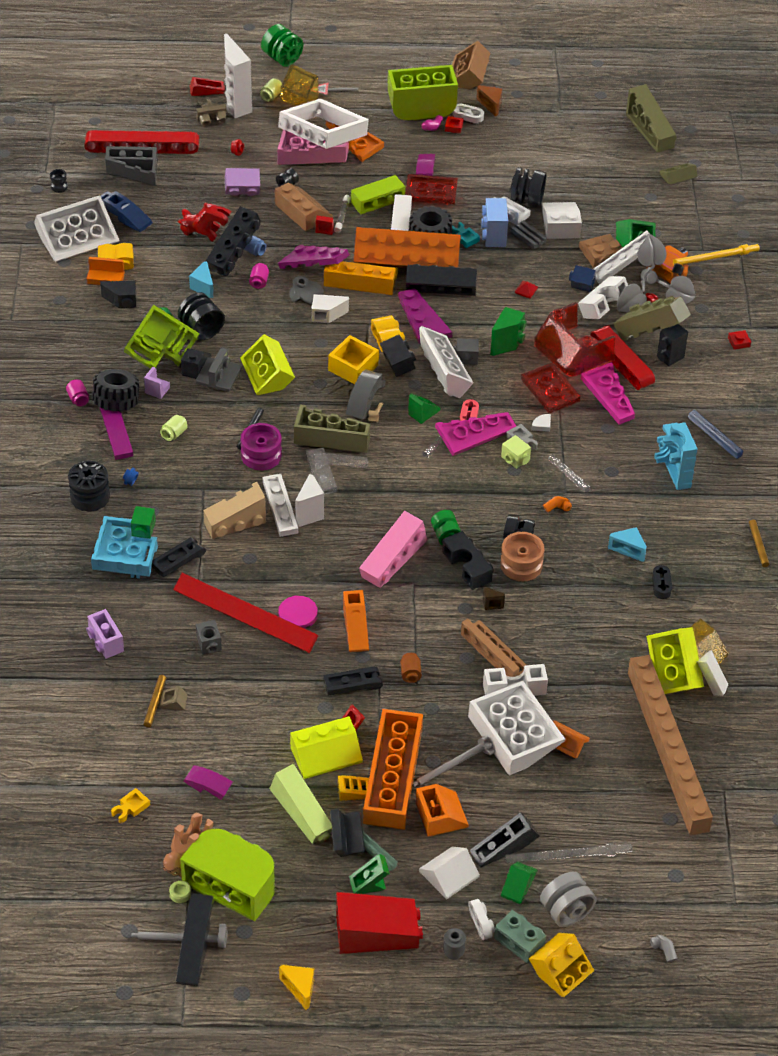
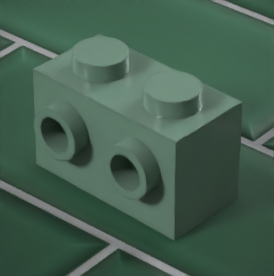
[494,910,546,964]

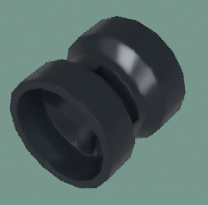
[275,168,299,187]
[50,169,68,193]

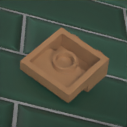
[579,234,622,268]

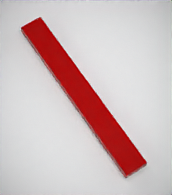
[173,573,318,654]

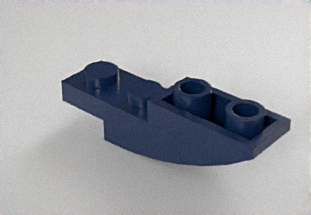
[101,191,152,232]

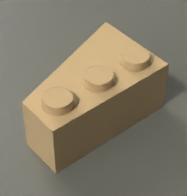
[203,482,266,539]

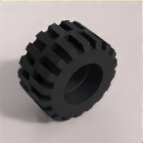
[409,206,452,234]
[92,369,139,412]

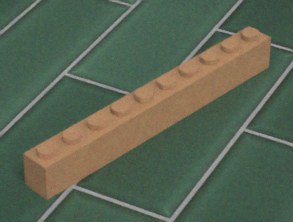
[628,655,713,835]

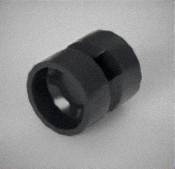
[503,515,535,539]

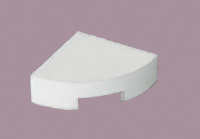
[532,414,551,432]

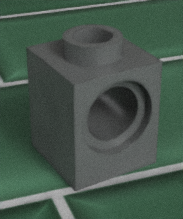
[453,338,479,365]
[196,620,222,655]

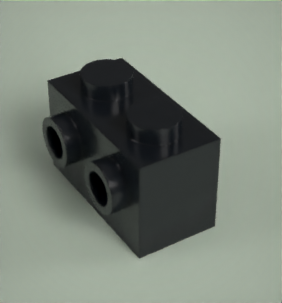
[657,324,688,366]
[380,334,416,377]

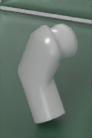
[650,935,678,962]

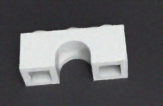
[578,276,628,319]
[483,664,548,696]

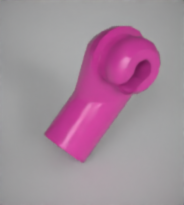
[422,115,443,131]

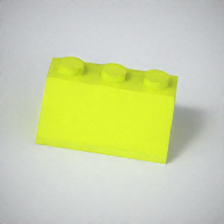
[240,334,295,395]
[646,627,704,694]
[290,716,363,779]

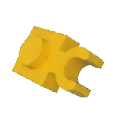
[111,788,150,823]

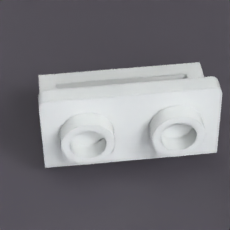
[494,196,530,225]

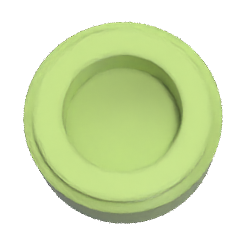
[169,881,191,903]

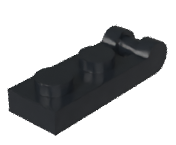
[151,537,206,577]
[323,666,383,696]

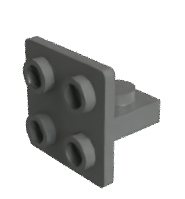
[196,347,241,392]

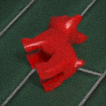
[178,203,231,242]

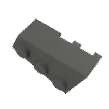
[105,146,158,186]

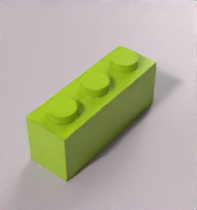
[351,175,405,215]

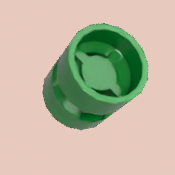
[431,510,461,545]

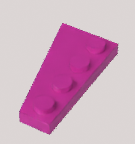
[581,362,635,425]
[435,412,516,456]

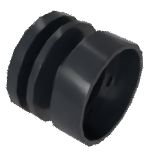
[510,167,547,207]
[178,292,225,340]
[68,461,110,512]

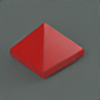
[515,281,538,299]
[342,705,365,731]

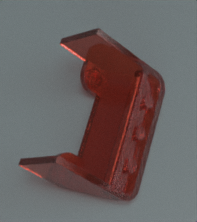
[534,302,615,376]

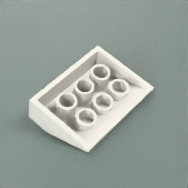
[224,34,252,118]
[34,195,120,262]
[468,681,565,775]

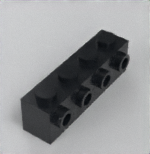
[205,206,261,277]
[406,264,477,296]

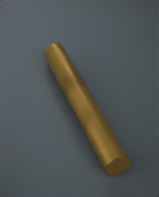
[749,520,770,567]
[143,675,166,728]

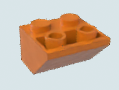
[416,784,469,837]

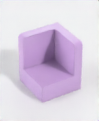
[144,367,170,399]

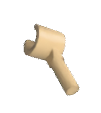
[368,403,383,422]

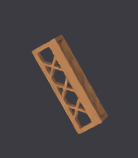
[461,619,527,677]

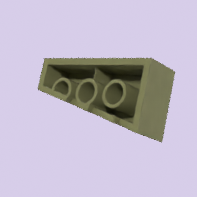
[626,84,677,153]
[613,296,691,341]
[294,404,370,453]

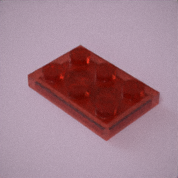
[405,174,458,205]
[521,363,581,413]

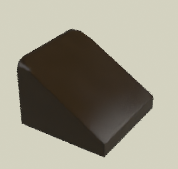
[483,587,505,610]

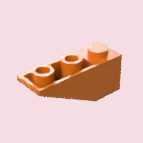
[343,590,369,652]

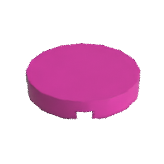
[278,596,318,629]

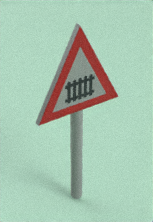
[304,82,358,96]

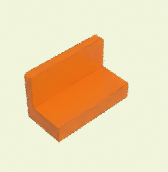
[87,257,125,285]
[553,721,590,758]

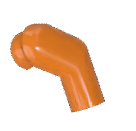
[543,496,572,513]

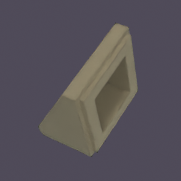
[160,686,187,710]

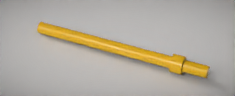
[673,244,760,265]

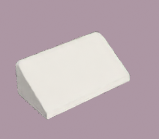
[697,651,728,696]

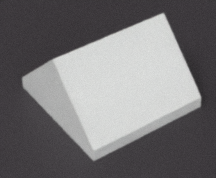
[295,474,324,527]
[419,847,480,900]

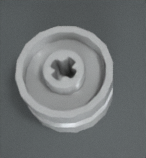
[540,872,596,927]

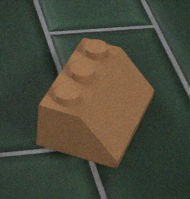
[452,41,490,90]
[275,182,333,231]

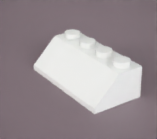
[419,326,473,398]

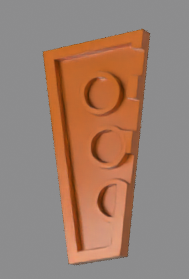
[326,121,384,162]

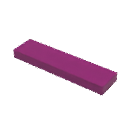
[100,408,134,460]

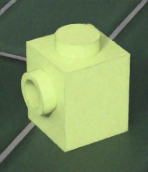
[501,435,531,469]

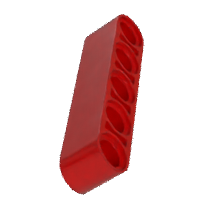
[590,325,655,390]

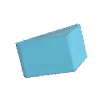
[189,261,214,298]
[608,527,647,562]

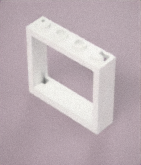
[278,99,369,149]

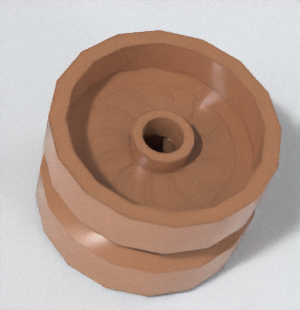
[500,532,544,581]

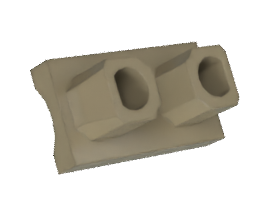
[196,99,227,127]

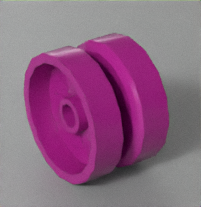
[240,423,282,471]

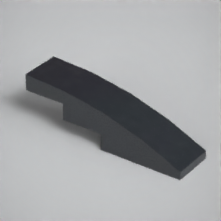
[176,894,214,986]

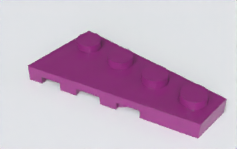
[278,245,349,269]
[398,289,453,344]

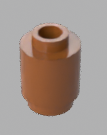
[400,653,422,683]

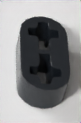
[652,565,672,599]

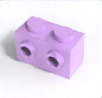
[225,168,260,196]
[86,609,124,658]

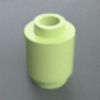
[260,78,283,102]
[160,415,187,441]

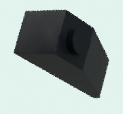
[470,812,540,868]

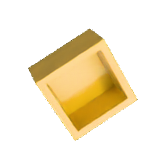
[328,335,379,384]

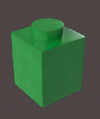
[131,506,156,539]

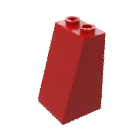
[336,892,423,954]

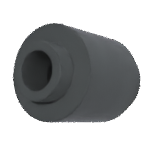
[443,928,466,960]

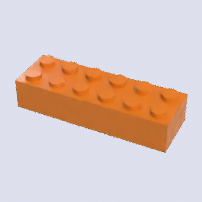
[354,227,461,268]
[363,709,423,830]

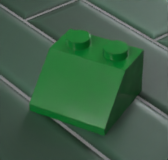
[616,219,656,248]
[490,307,527,356]

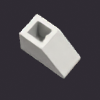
[312,294,349,323]

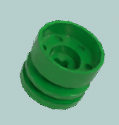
[261,24,304,66]

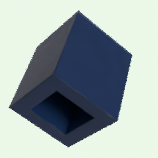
[569,265,596,292]

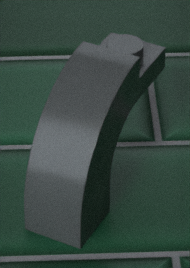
[346,369,386,419]

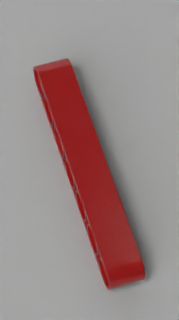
[84,130,199,154]

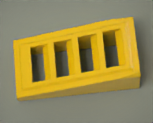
[338,775,369,801]

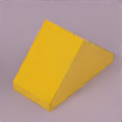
[279,965,314,1010]

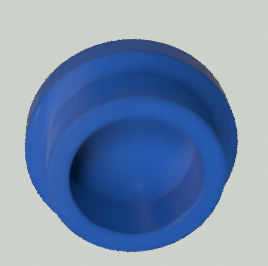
[122,468,139,486]

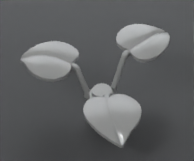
[617,234,696,313]

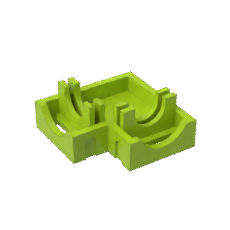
[124,305,199,369]

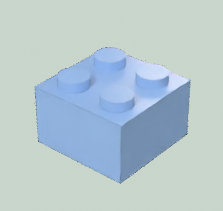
[481,198,508,247]

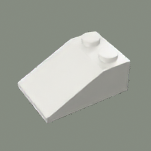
[542,202,582,239]

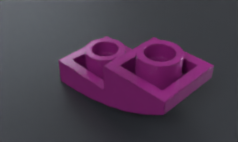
[416,154,436,179]
[183,765,233,800]

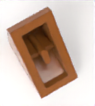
[477,85,502,116]

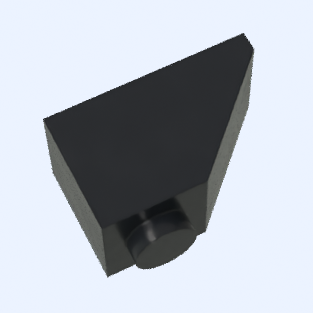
[100,280,137,308]
[181,348,211,379]

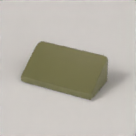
[659,163,698,184]

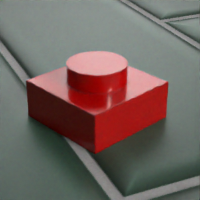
[445,116,464,133]
[316,215,334,235]
[728,330,751,350]

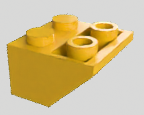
[529,933,594,997]

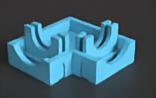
[654,423,698,490]
[91,516,158,578]

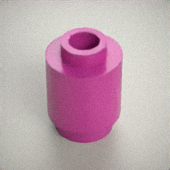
[249,263,269,289]
[66,380,89,407]

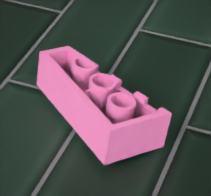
[277,130,349,165]
[359,511,427,588]

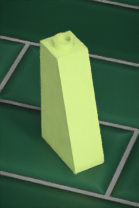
[270,764,332,844]

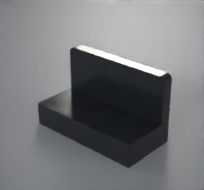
[330,809,365,857]

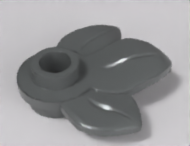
[289,276,324,305]

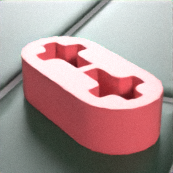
[460,399,479,421]

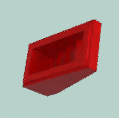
[190,77,225,96]

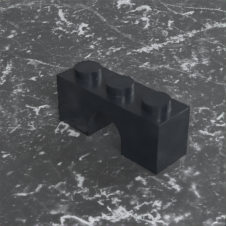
[442,531,494,590]

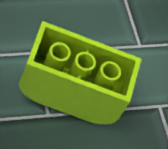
[387,65,458,120]
[180,829,275,921]

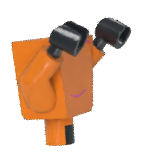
[647,246,689,284]

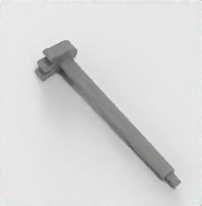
[413,736,495,787]
[131,924,228,948]

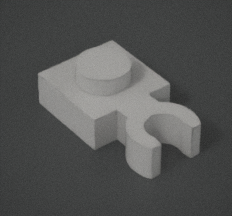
[506,424,538,450]

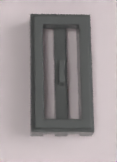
[511,221,547,249]

